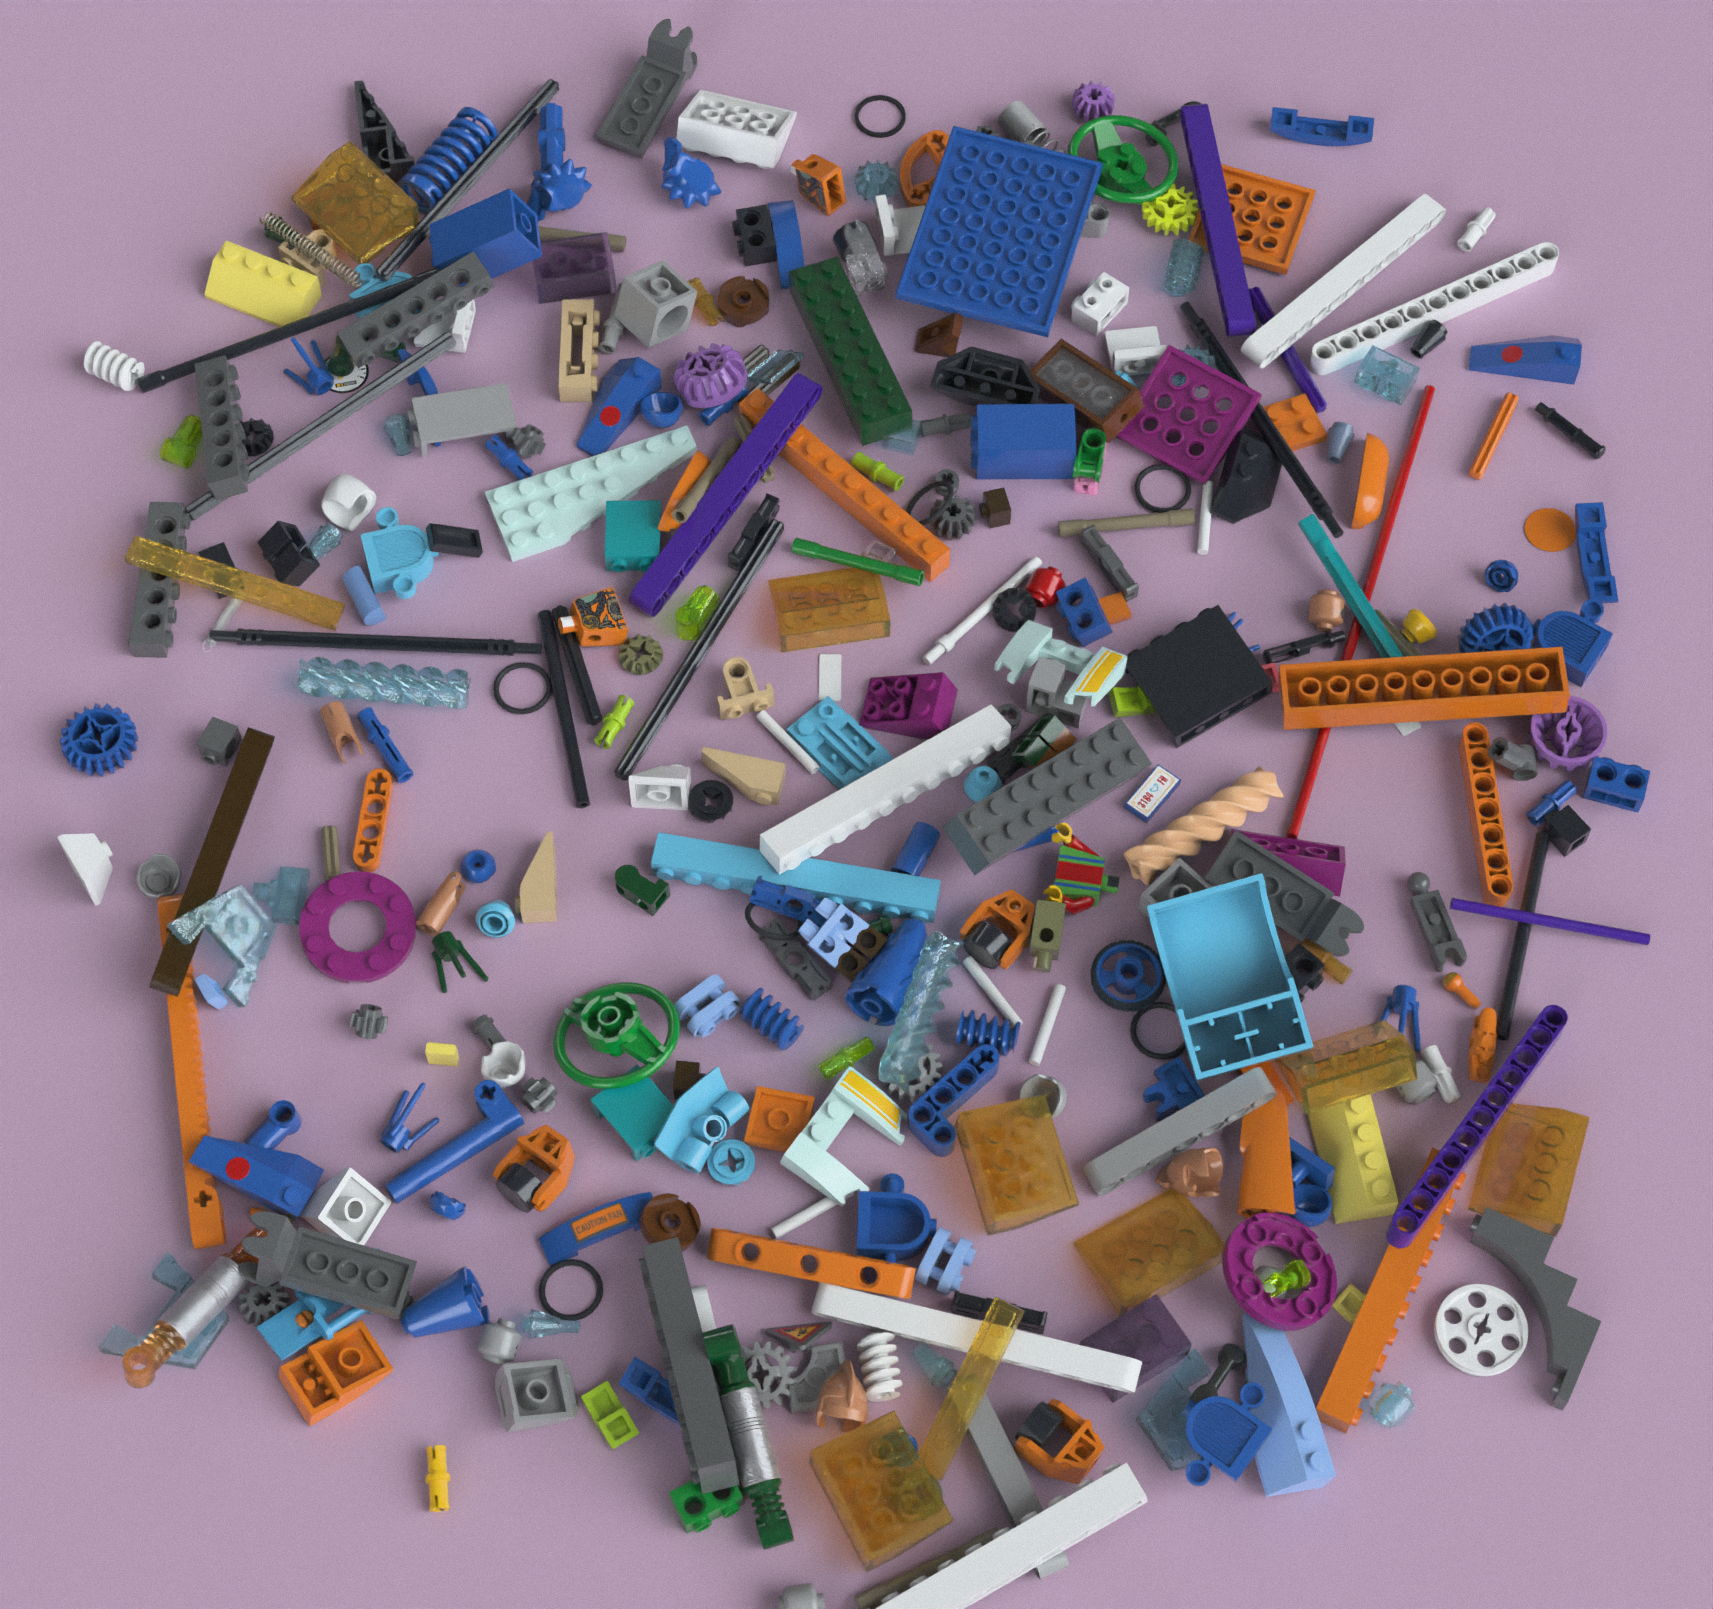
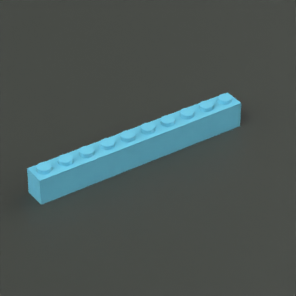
[651,832,941,924]

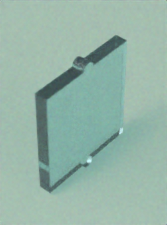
[747,349,804,385]

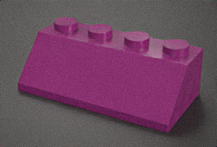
[1230,829,1346,898]

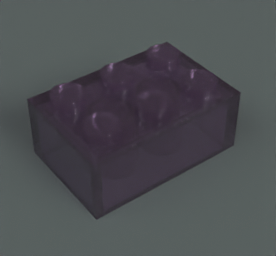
[532,232,617,304]
[1079,1294,1192,1403]

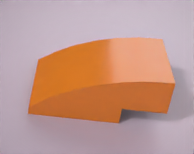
[278,1320,394,1427]

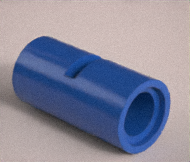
[890,822,941,876]

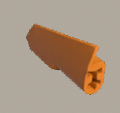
[1237,1086,1295,1219]

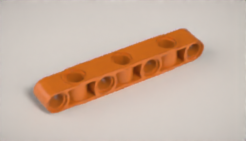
[706,1228,916,1299]

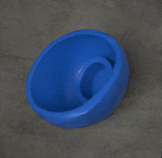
[640,392,683,428]
[1287,1183,1333,1227]

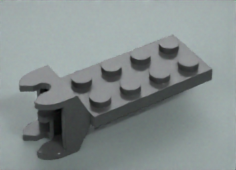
[596,19,698,159]
[1204,830,1364,956]
[238,1211,417,1320]

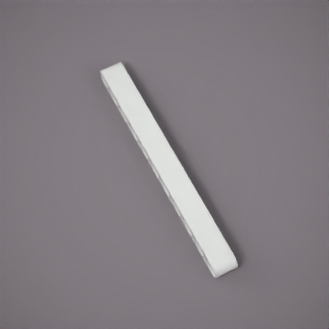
[1241,194,1446,369]
[1309,242,1559,376]
[811,1282,1142,1393]

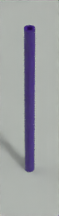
[1450,898,1651,945]

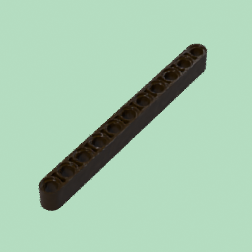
[149,727,275,997]

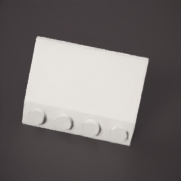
[676,89,797,169]

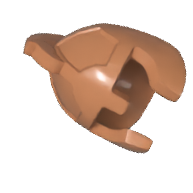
[1155,1147,1224,1197]
[816,1360,868,1432]

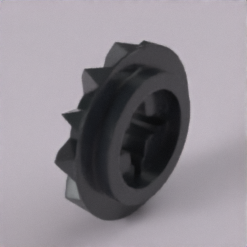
[240,417,274,456]
[992,588,1036,632]
[688,780,734,823]

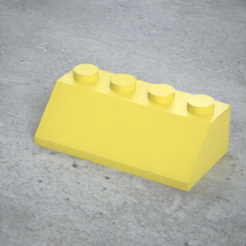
[204,240,322,327]
[1307,1091,1399,1224]

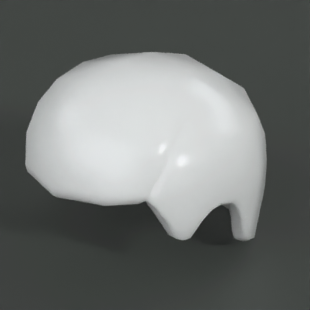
[481,1041,526,1088]

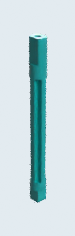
[1298,514,1403,658]

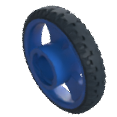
[1090,940,1166,1012]

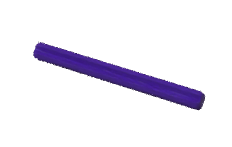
[1249,287,1327,414]

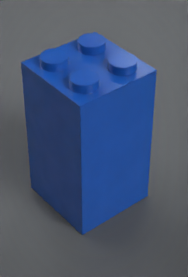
[429,188,542,287]
[970,404,1076,480]

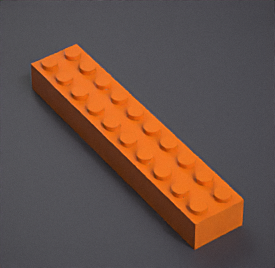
[1278,647,1570,730]

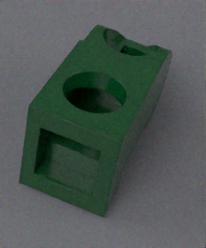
[615,865,670,916]

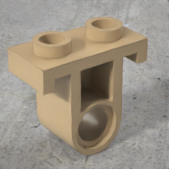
[278,229,337,288]
[717,657,774,720]

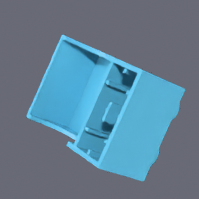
[1146,873,1314,1082]

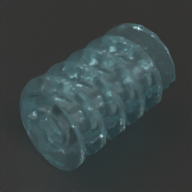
[1162,239,1204,297]

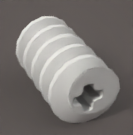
[84,341,145,391]
[857,1332,902,1402]

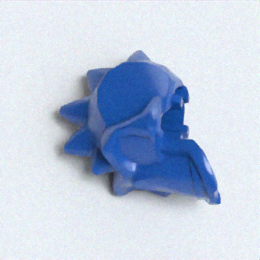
[662,137,721,209]
[526,159,592,221]

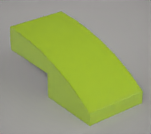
[1108,686,1156,717]
[580,1380,640,1450]

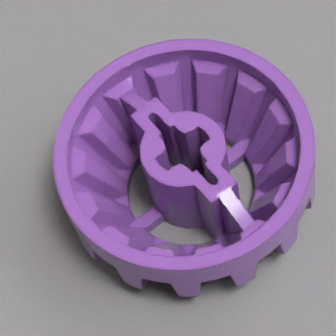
[673,343,748,408]
[1528,696,1608,772]

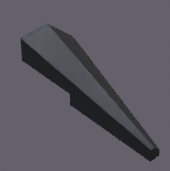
[354,80,415,190]

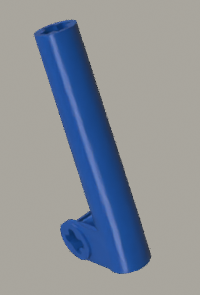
[384,1080,525,1204]

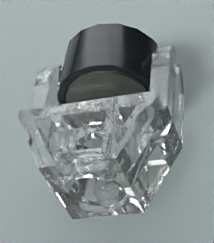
[833,220,888,297]

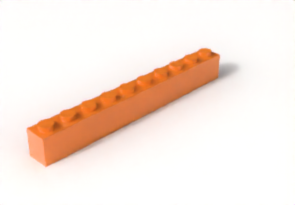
[739,388,950,582]
[1316,1147,1467,1433]

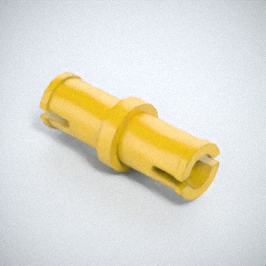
[425,1445,451,1512]

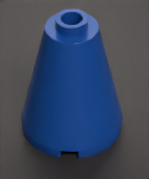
[400,1266,490,1338]

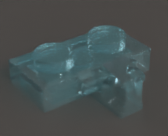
[252,866,310,925]

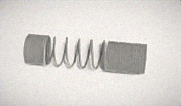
[998,101,1097,201]

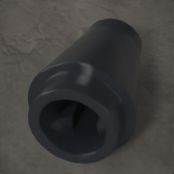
[1410,320,1448,359]

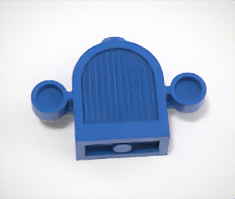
[1532,599,1613,687]
[856,1173,937,1263]
[1181,1382,1272,1487]

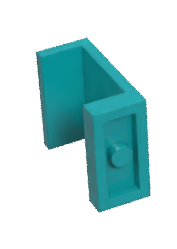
[605,500,662,572]
[590,1064,673,1162]

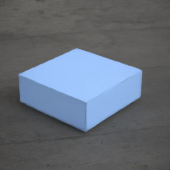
[194,973,228,1010]

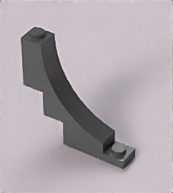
[1469,1207,1601,1411]

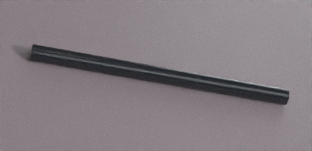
[538,610,590,808]
[1496,832,1550,1041]

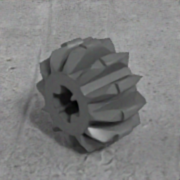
[930,494,976,541]
[238,1283,291,1329]

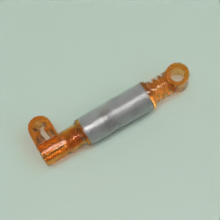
[122,1227,267,1388]

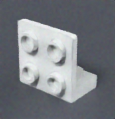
[875,195,925,256]
[414,300,476,353]
[1105,326,1167,376]

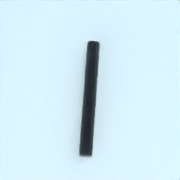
[552,605,602,726]

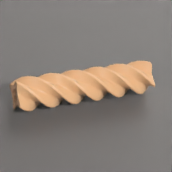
[1123,766,1284,886]

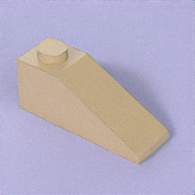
[702,747,786,806]
[515,831,558,924]

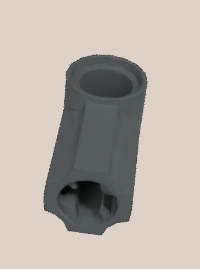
[1488,737,1538,781]

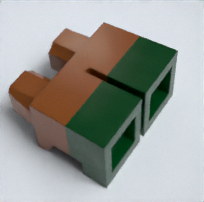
[1011,715,1076,771]

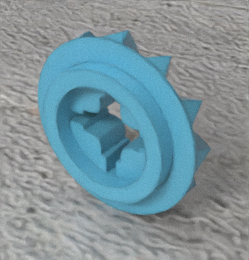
[707,1139,755,1186]

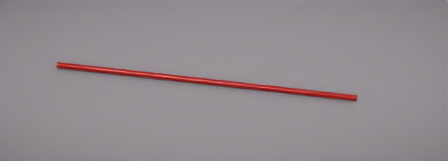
[1286,385,1435,839]

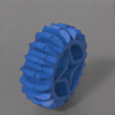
[1457,603,1534,653]
[60,703,138,777]

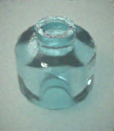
[1369,1381,1416,1429]

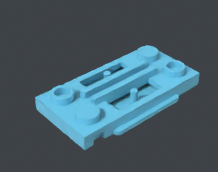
[787,696,894,790]

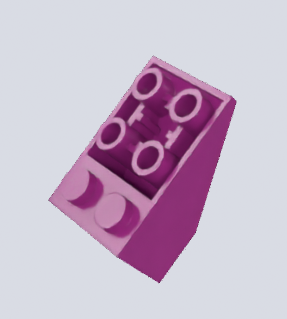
[859,672,958,739]

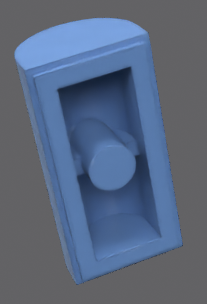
[342,565,387,626]

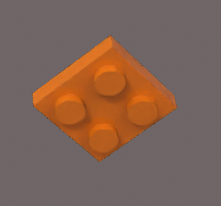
[1263,393,1327,451]
[744,1086,815,1152]

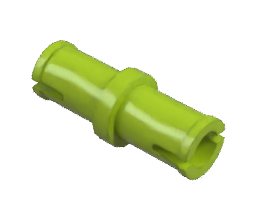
[851,451,905,492]
[594,695,635,749]

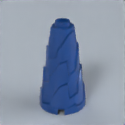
[845,918,927,1026]

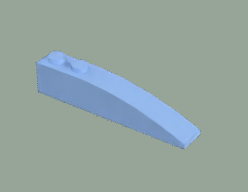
[1242,1314,1336,1497]

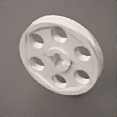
[1434,1284,1528,1376]

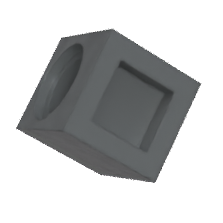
[197,717,242,767]

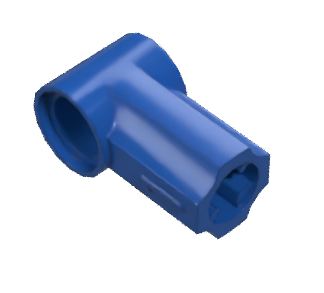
[244,1100,302,1150]

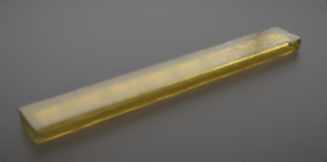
[125,535,345,631]

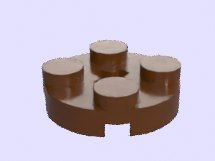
[717,276,769,327]
[639,1193,701,1252]

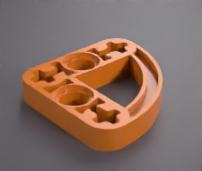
[900,130,949,207]

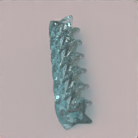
[297,657,471,709]
[879,931,964,1092]

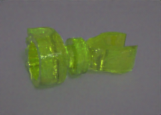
[1263,1259,1311,1297]

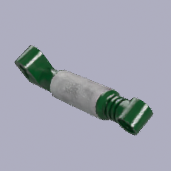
[703,1324,794,1550]

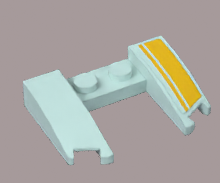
[994,620,1127,706]
[780,1066,907,1206]

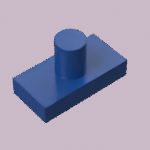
[1289,1137,1335,1191]

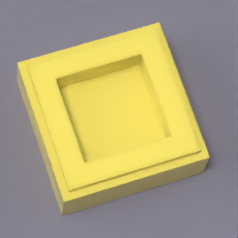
[425,1042,459,1067]
[1331,1283,1366,1325]

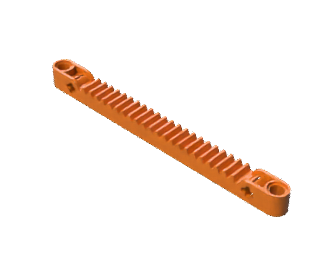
[157,893,226,1250]

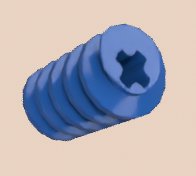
[740,987,804,1050]
[956,1010,1021,1056]

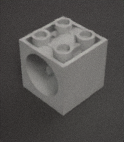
[615,260,698,348]

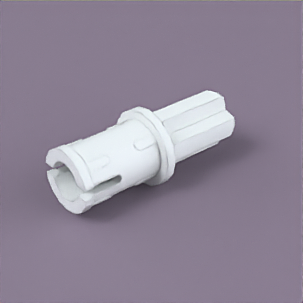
[1457,207,1496,252]
[1420,1045,1461,1103]

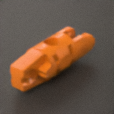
[1468,1007,1497,1083]

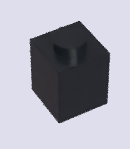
[1542,805,1591,857]

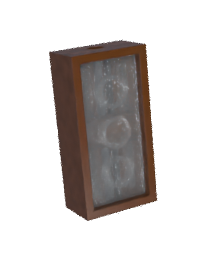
[1029,338,1144,444]

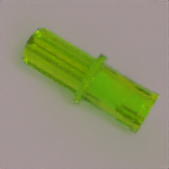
[818,1037,875,1081]

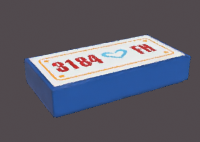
[1124,764,1181,823]

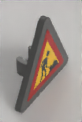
[765,1321,832,1353]

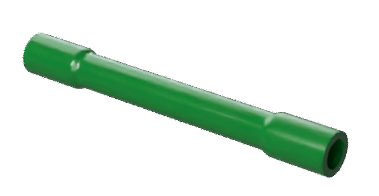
[792,537,924,587]

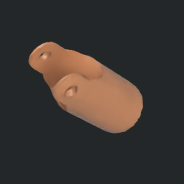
[320,701,363,764]
[416,872,466,937]

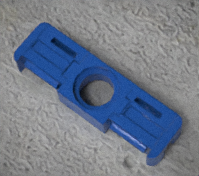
[749,876,839,928]

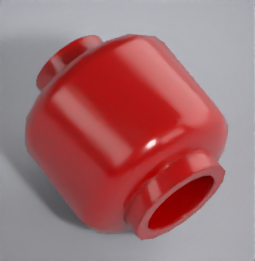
[1025,566,1066,609]

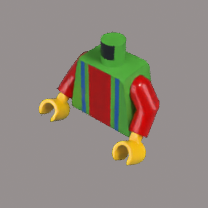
[1043,823,1120,915]

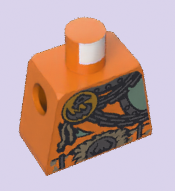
[790,154,846,217]
[558,587,628,647]

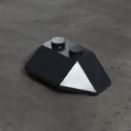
[930,346,1040,407]
[1210,427,1282,524]

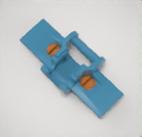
[257,1248,380,1361]

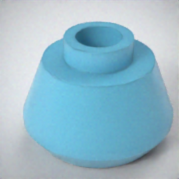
[964,766,1002,802]
[475,900,515,938]

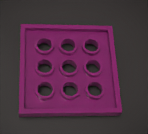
[1116,345,1262,485]

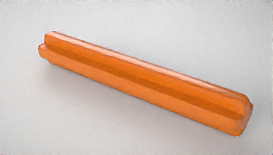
[1468,392,1519,480]

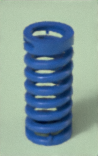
[397,107,498,215]

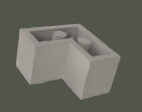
[1025,657,1089,728]

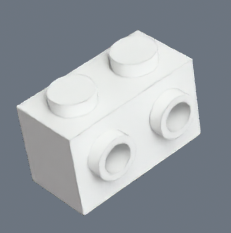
[1071,272,1129,337]

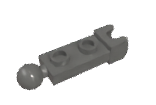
[1407,872,1467,972]

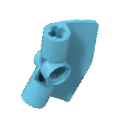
[654,1067,749,1174]

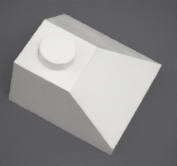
[628,764,691,810]
[57,833,113,906]
[299,1167,392,1245]

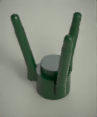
[431,931,489,993]

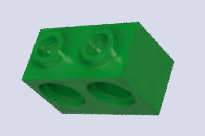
[669,1480,743,1534]

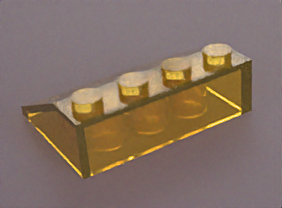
[291,141,419,264]
[768,568,891,653]
[1275,1020,1418,1114]
[954,1094,1079,1236]
[1468,1103,1590,1237]
[1073,1188,1225,1319]
[809,1411,953,1573]

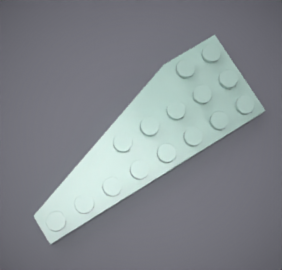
[485,425,697,562]

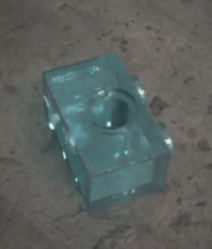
[1354,345,1420,405]

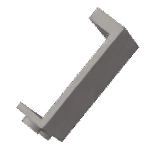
[408,383,517,457]

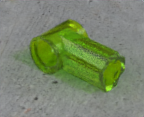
[160,414,202,469]
[675,585,719,641]

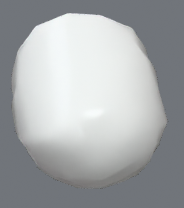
[321,473,377,531]

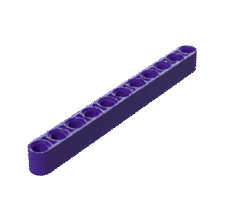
[1180,103,1256,337]
[628,373,823,617]
[1386,1005,1568,1249]

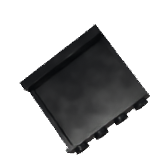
[1125,605,1273,748]

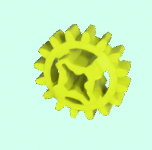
[1142,183,1198,235]

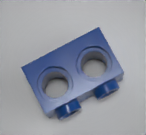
[1056,577,1113,647]
[1582,756,1650,813]

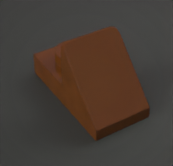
[914,312,963,357]

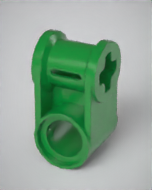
[1072,428,1106,483]

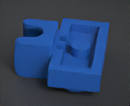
[1143,1056,1205,1121]

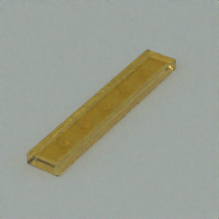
[913,1296,1025,1481]

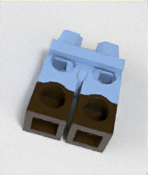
[798,898,887,983]

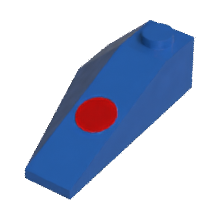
[1469,335,1582,385]
[577,357,662,456]
[189,1135,324,1222]

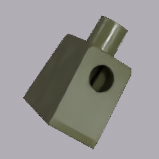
[1029,899,1066,973]

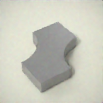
[787,1342,845,1414]

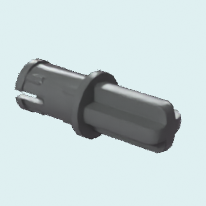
[919,412,972,437]

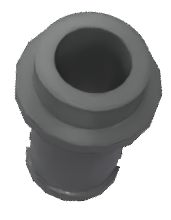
[472,1015,507,1051]

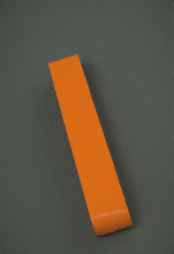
[1458,722,1513,907]

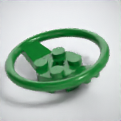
[1067,115,1179,205]
[553,982,680,1089]

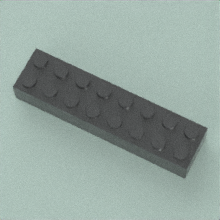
[942,717,1152,875]
[639,1237,739,1494]

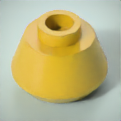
[1401,609,1437,644]

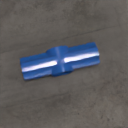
[538,103,565,171]

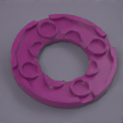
[299,871,416,983]
[1222,1213,1337,1331]

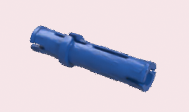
[357,707,414,783]

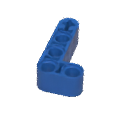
[908,1044,1000,1157]

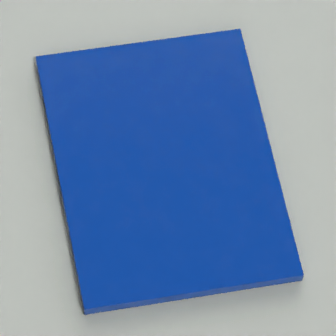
[895,126,1103,338]

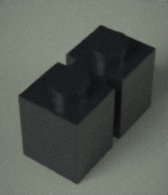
[257,521,320,587]

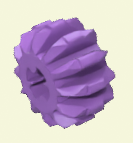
[1072,81,1115,123]

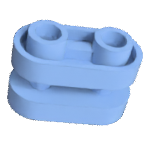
[674,974,740,1037]
[915,1227,977,1296]

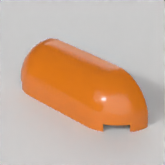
[1351,433,1389,529]
[657,450,713,532]

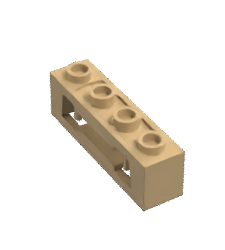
[558,299,600,402]

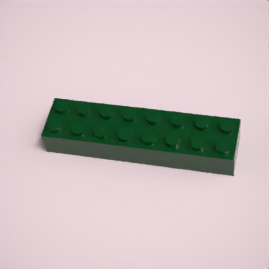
[788,256,913,446]

